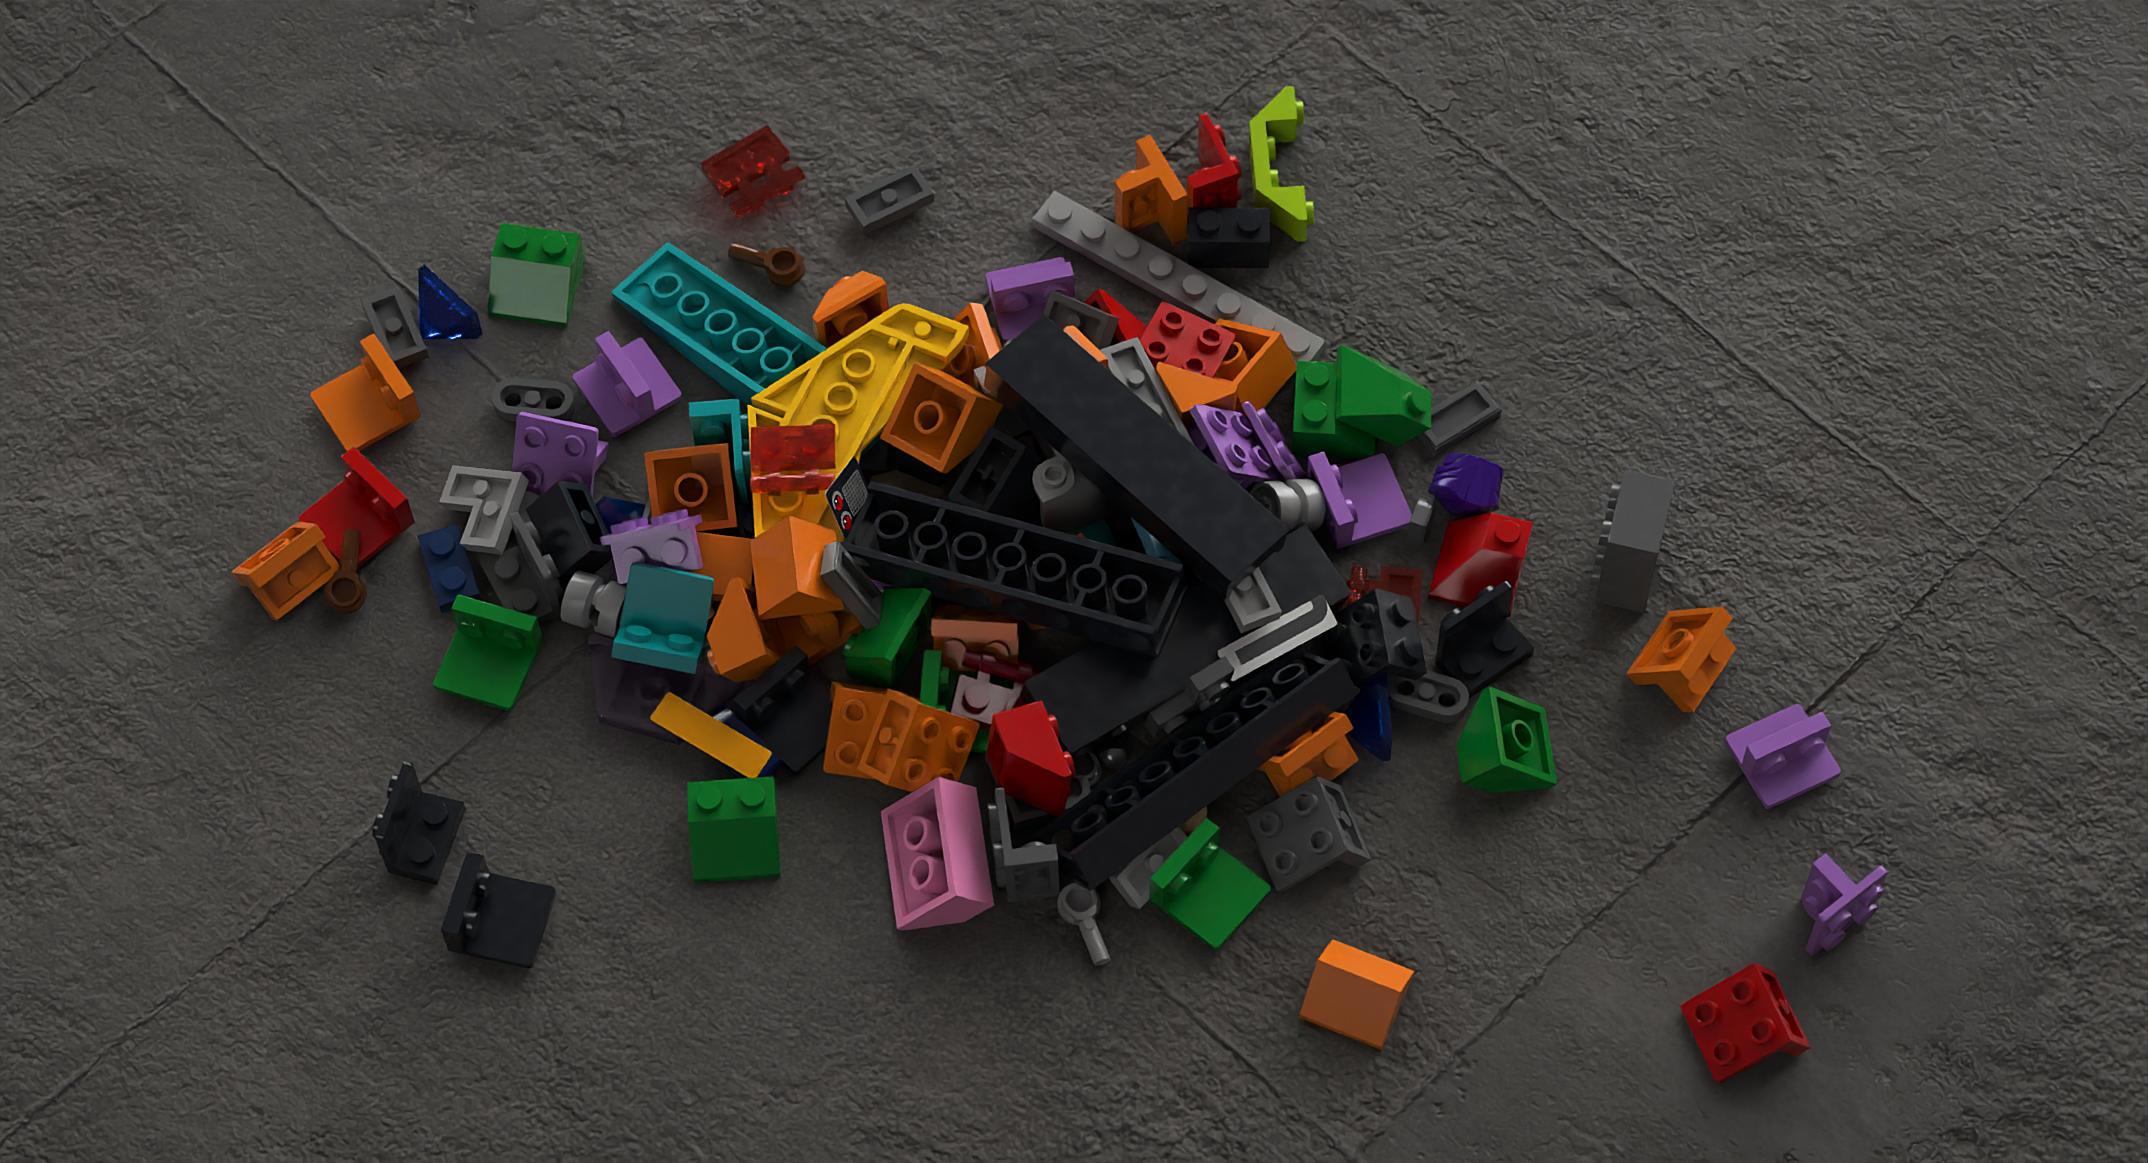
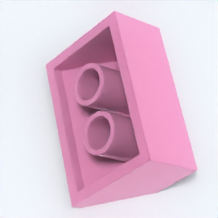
[881,777,994,931]

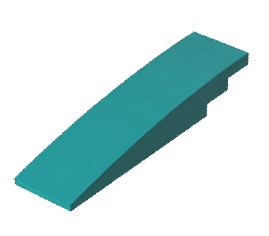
[611,242,883,458]

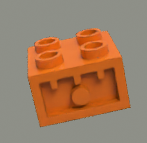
[310,333,421,452]
[823,681,920,780]
[857,689,980,792]

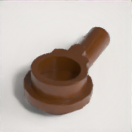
[728,242,806,287]
[324,530,367,614]

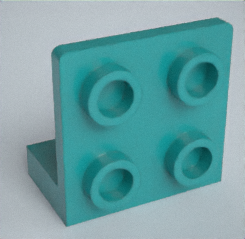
[689,399,752,507]
[611,562,715,674]

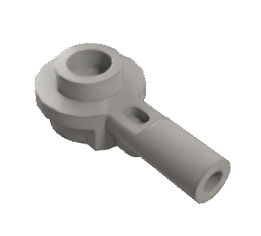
[1057,883,1110,966]

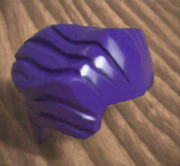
[1428,453,1504,515]

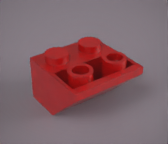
[986,701,1075,817]

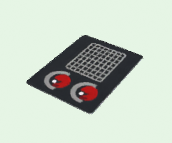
[825,456,869,541]

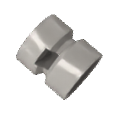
[1249,478,1326,533]
[561,570,627,638]

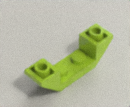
[1249,86,1314,242]

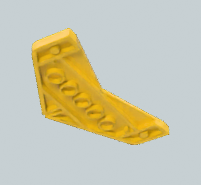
[747,304,969,543]

